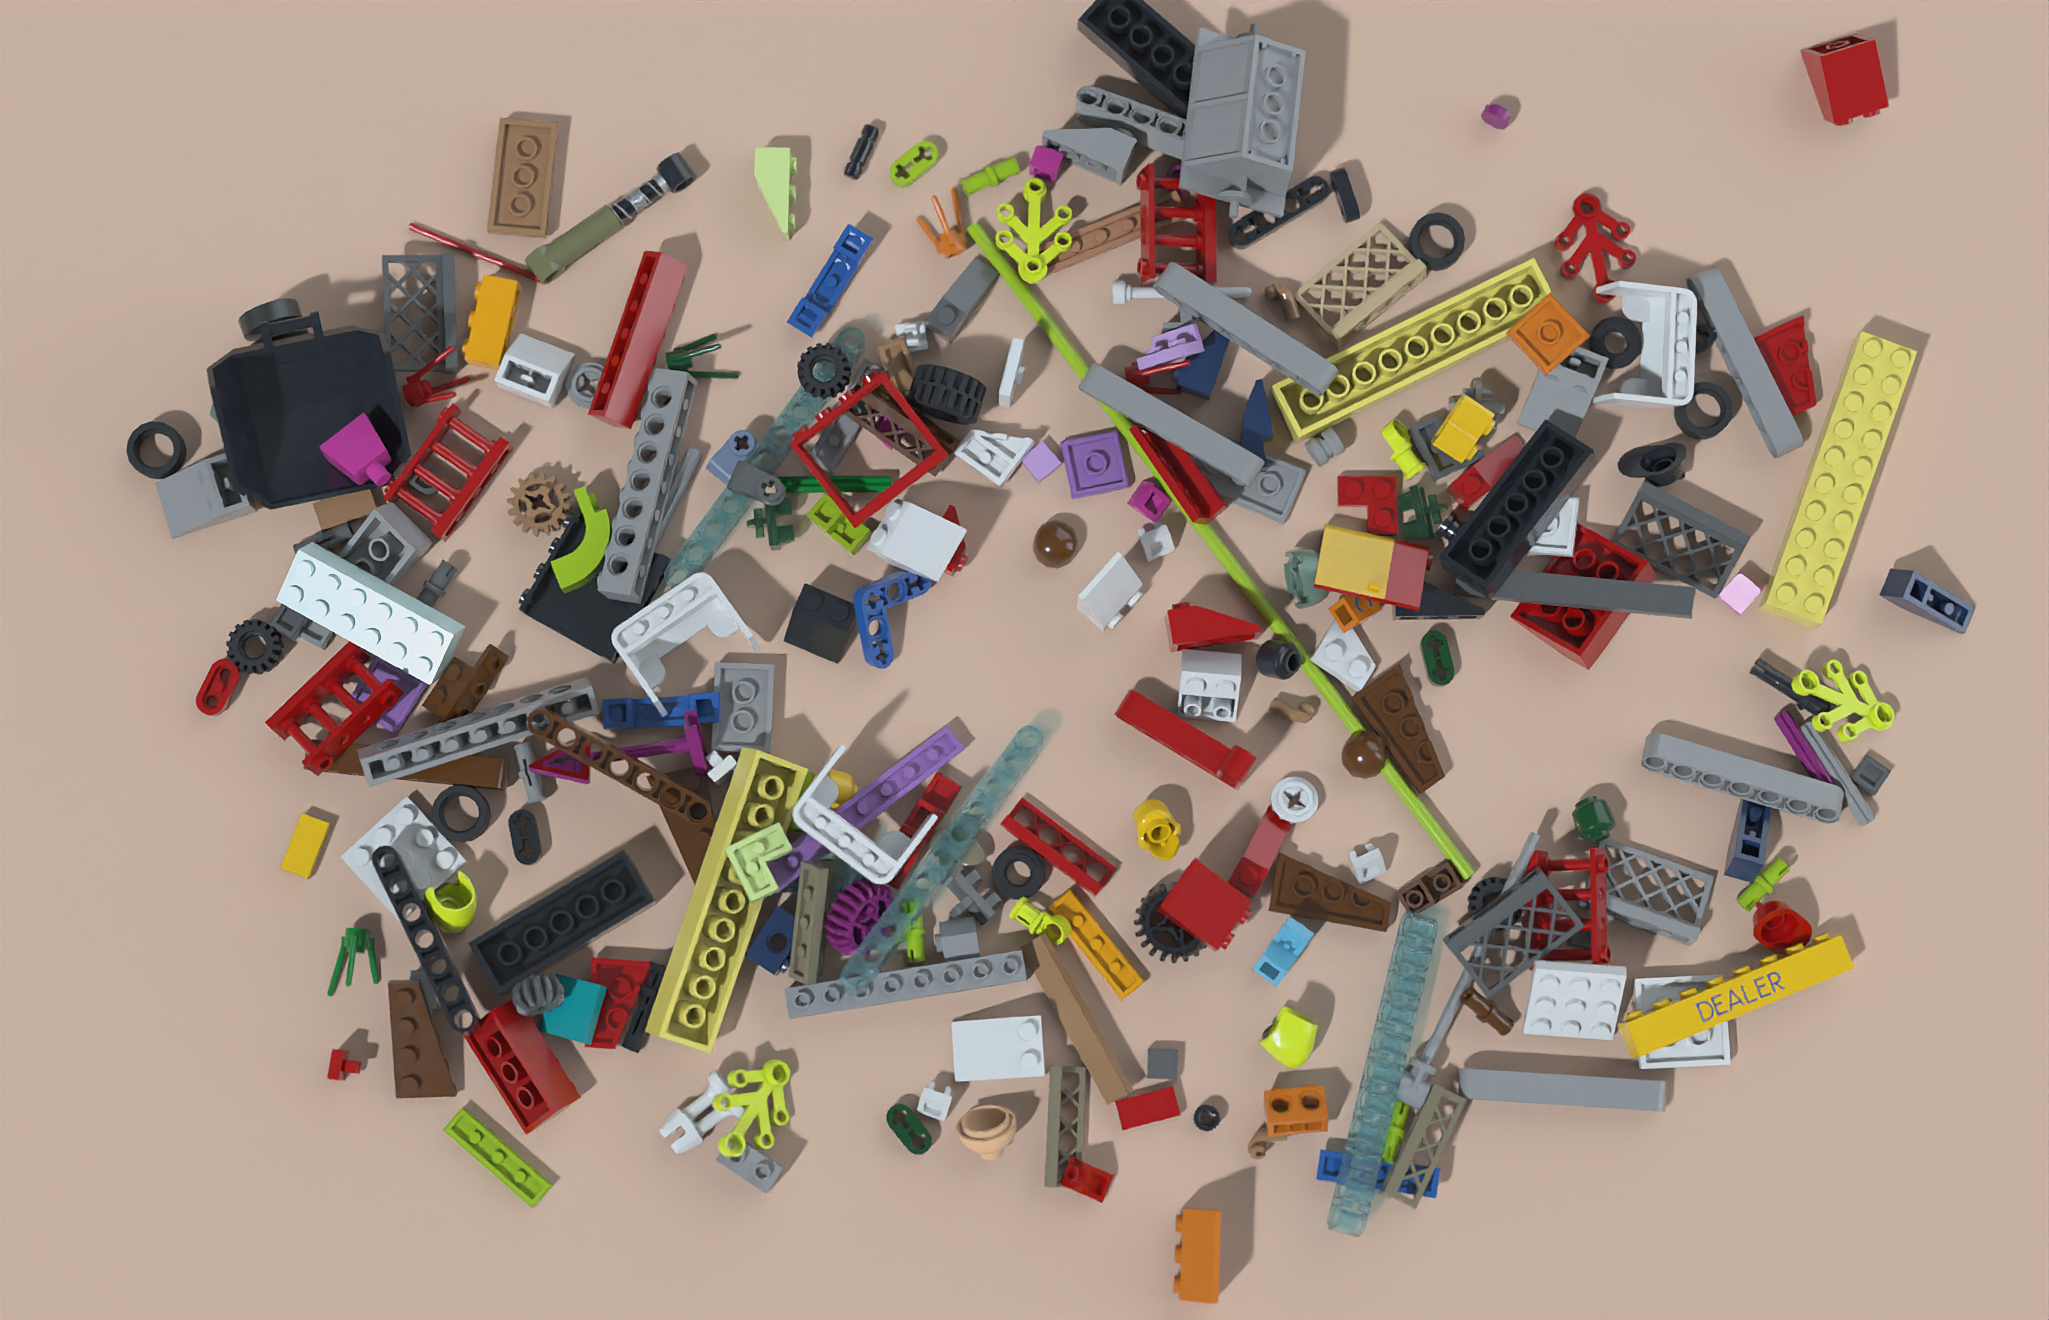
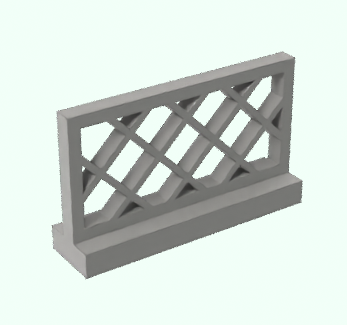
[1577,839,1714,946]

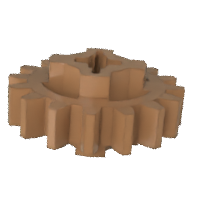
[507,472,572,537]

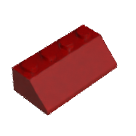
[463,999,581,1135]

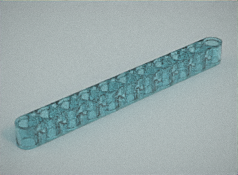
[664,327,866,589]
[840,725,1043,996]
[1327,911,1438,1237]

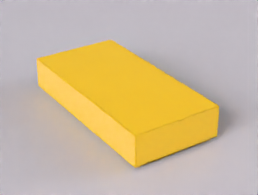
[280,813,331,879]

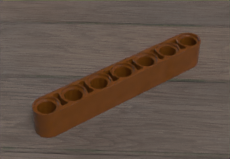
[527,707,712,825]
[303,739,510,790]

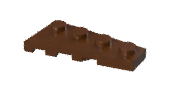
[1351,663,1445,794]
[646,767,716,884]
[1268,852,1392,933]
[388,979,458,1099]

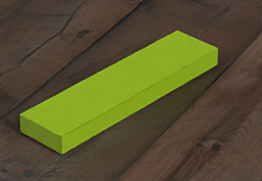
[443,1107,553,1208]

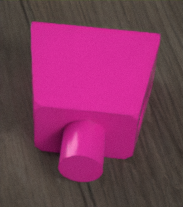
[319,412,392,486]

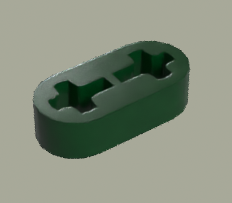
[1420,631,1454,687]
[886,1104,932,1155]

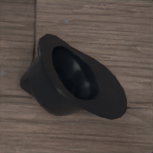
[1618,442,1687,487]

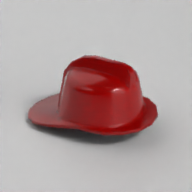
[1753,900,1812,955]

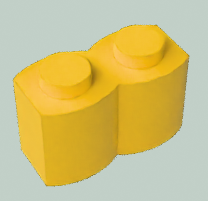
[1431,393,1496,463]

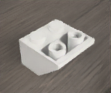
[494,333,575,408]
[1177,649,1242,722]

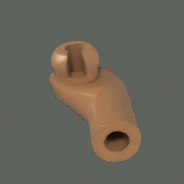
[1264,283,1300,321]
[1269,698,1315,723]
[1248,1128,1287,1160]

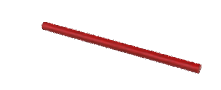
[409,223,540,283]

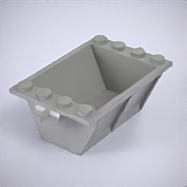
[1179,24,1306,218]

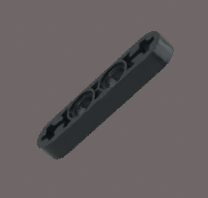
[1228,176,1329,249]

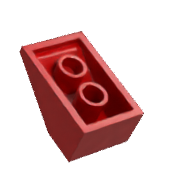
[1165,602,1262,653]

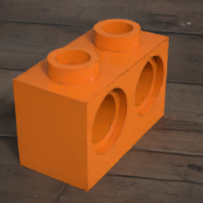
[1264,1084,1329,1137]

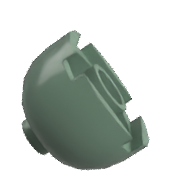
[1284,548,1330,609]

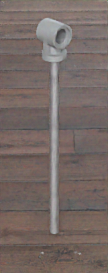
[1392,832,1541,1110]

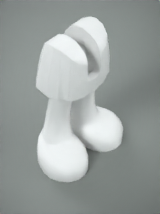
[658,1069,746,1154]

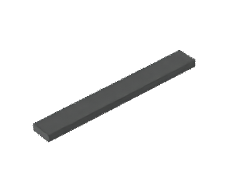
[1454,570,1696,619]

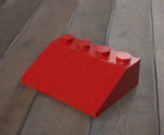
[1510,523,1656,670]

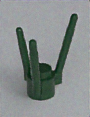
[665,334,739,379]

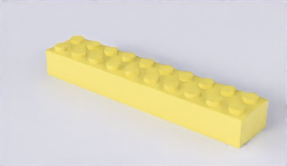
[1270,258,1555,444]
[1758,331,1917,629]
[645,747,808,1054]

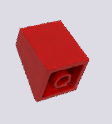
[1800,33,1889,126]
[1157,858,1252,952]

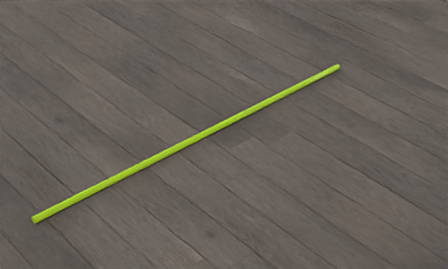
[966,221,1475,881]

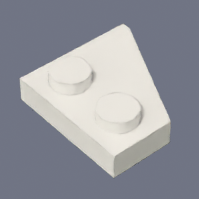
[953,429,1035,488]
[1310,619,1376,692]

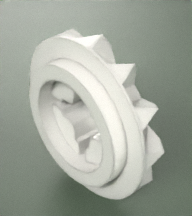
[1270,777,1318,824]

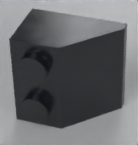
[783,583,857,664]

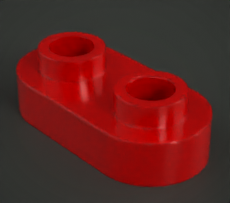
[196,659,241,716]

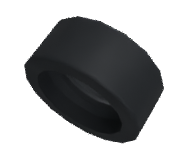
[1408,212,1465,271]
[1674,381,1733,440]
[126,421,187,479]
[432,785,491,843]

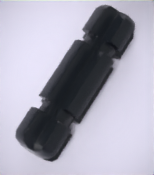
[844,124,879,180]

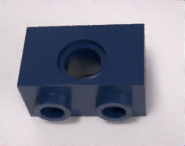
[745,906,795,976]

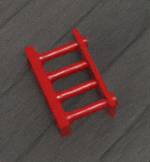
[1136,164,1217,286]
[383,403,514,542]
[265,641,404,776]
[1527,848,1611,971]

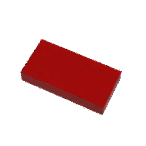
[1115,1086,1181,1130]

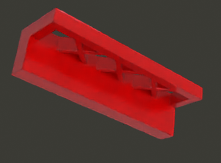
[1129,424,1228,525]
[1000,798,1117,897]

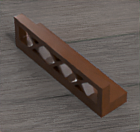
[844,375,960,477]

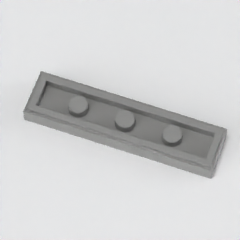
[811,359,884,475]

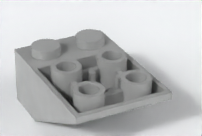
[1517,347,1609,438]
[155,453,257,539]

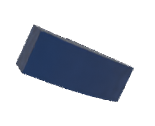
[1240,379,1273,473]

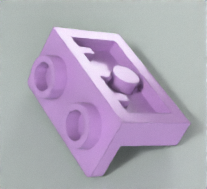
[1137,323,1204,370]

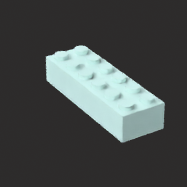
[276,542,466,685]

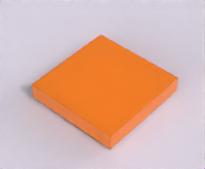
[1506,293,1590,376]

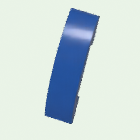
[787,223,873,338]
[602,692,721,730]
[1316,1149,1440,1198]

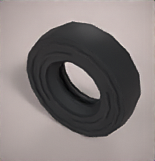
[1589,317,1642,369]
[992,847,1045,900]

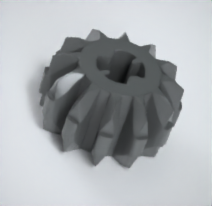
[512,974,565,1016]

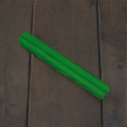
[775,475,891,493]

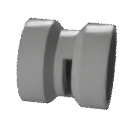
[1304,427,1345,467]

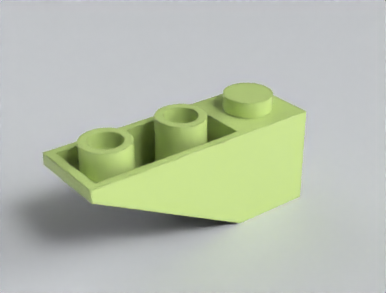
[754,147,797,240]

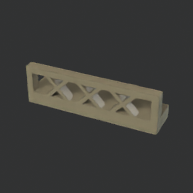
[789,858,836,985]
[1045,1065,1086,1188]
[1378,1083,1466,1209]

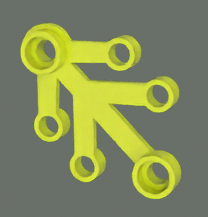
[996,178,1072,283]
[1792,659,1895,743]
[712,1059,790,1157]

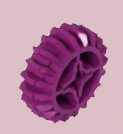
[824,877,898,958]

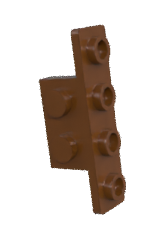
[422,644,509,724]

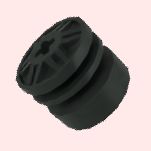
[238,298,309,345]

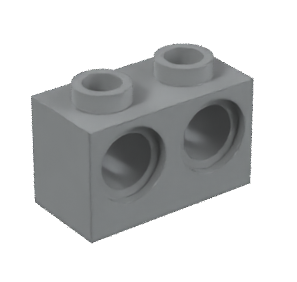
[716,1141,785,1193]

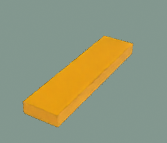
[1047,889,1145,1000]

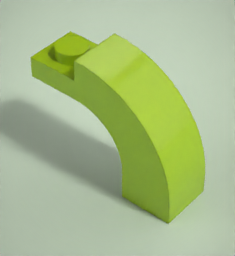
[551,486,613,593]

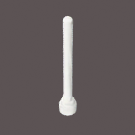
[1112,281,1252,304]

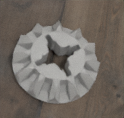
[566,362,604,409]

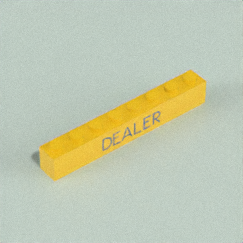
[1617,932,1855,1057]

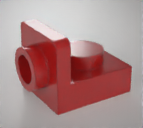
[1060,1157,1114,1203]

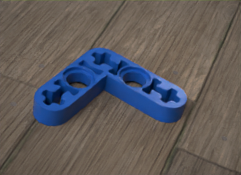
[853,570,932,669]

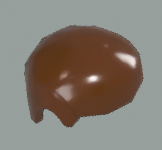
[1033,520,1078,569]
[1341,730,1387,779]

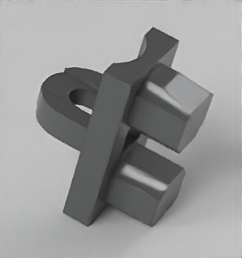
[947,869,1002,926]

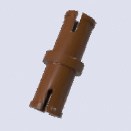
[1460,987,1514,1036]

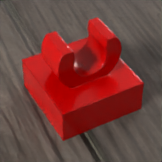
[327,1049,362,1081]

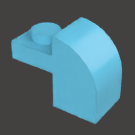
[1252,917,1314,986]

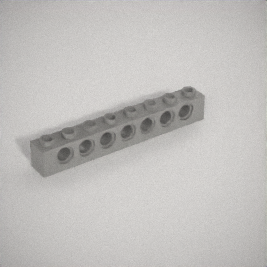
[597,368,698,604]
[357,677,600,787]
[785,950,1027,1019]

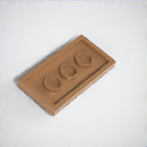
[487,118,559,239]

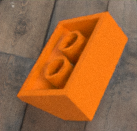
[1173,1208,1221,1304]

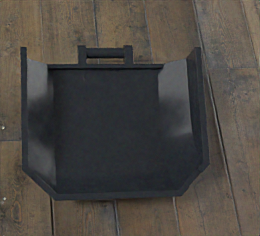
[206,311,412,510]

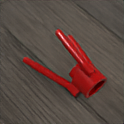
[402,346,470,407]
[1124,360,1191,395]

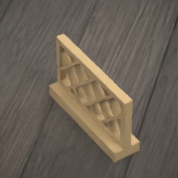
[1293,222,1427,350]

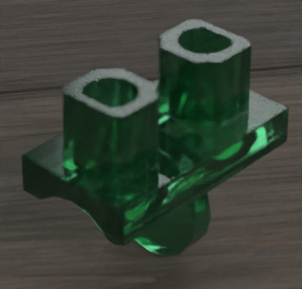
[1396,485,1448,541]
[746,493,795,551]

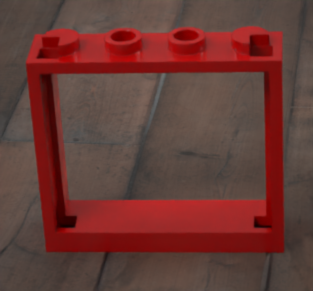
[789,370,949,528]

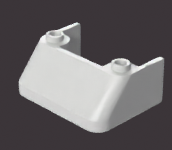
[1592,281,1697,408]
[611,573,761,716]
[792,744,938,884]

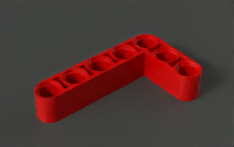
[1114,689,1257,790]

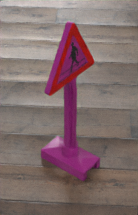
[528,710,708,784]

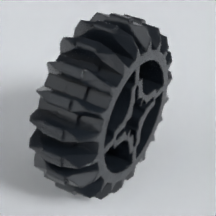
[1134,882,1207,964]

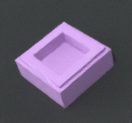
[1021,441,1061,483]

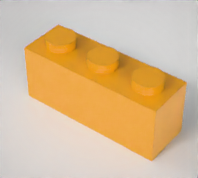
[462,274,522,370]

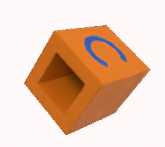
[1328,595,1383,633]

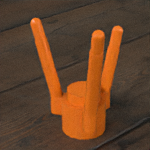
[916,187,968,259]

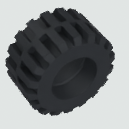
[907,364,987,425]

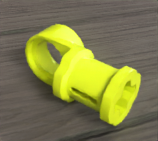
[1382,419,1428,481]
[1009,896,1071,945]

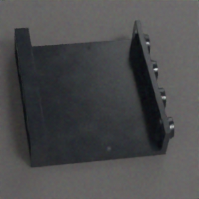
[518,507,673,664]

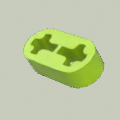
[890,141,938,188]

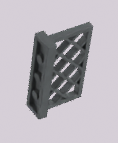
[382,253,458,374]
[1612,481,1750,599]
[1443,867,1584,998]

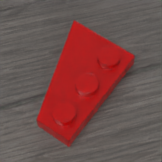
[1754,315,1817,417]
[585,957,652,1050]

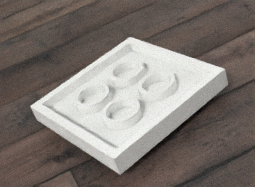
[341,796,468,922]
[1522,960,1627,1040]
[1633,974,1731,1069]

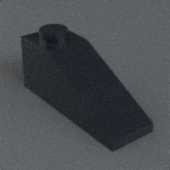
[1392,581,1485,620]

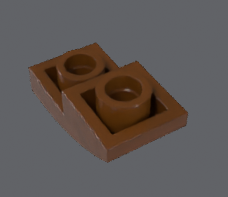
[1396,861,1465,918]

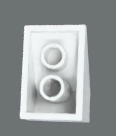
[866,498,967,582]
[1077,552,1143,631]
[951,1015,1045,1082]

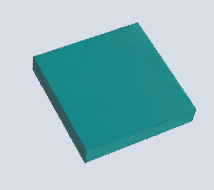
[539,973,607,1045]

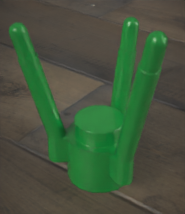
[327,928,379,996]

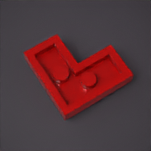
[1337,476,1397,536]

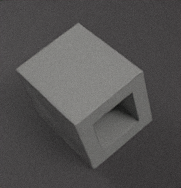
[935,916,980,962]

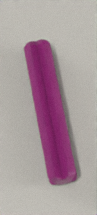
[1774,710,1834,784]

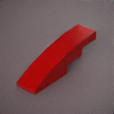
[887,771,963,890]

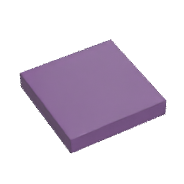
[1060,430,1130,500]
[352,655,428,735]

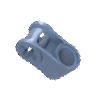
[706,430,759,485]

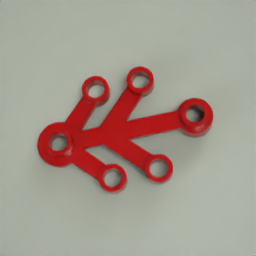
[1554,193,1636,304]

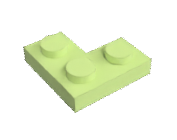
[725,822,793,904]

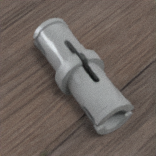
[514,742,547,804]

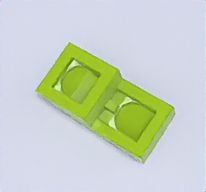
[806,493,872,556]

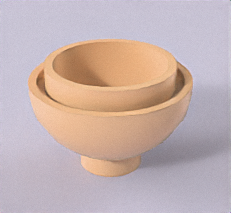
[956,1104,1016,1160]

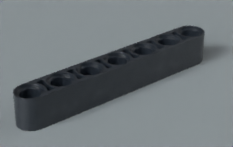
[372,845,481,1035]

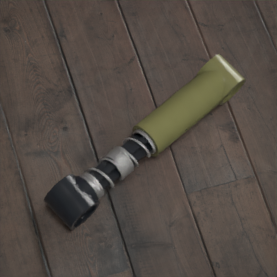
[525,152,697,285]

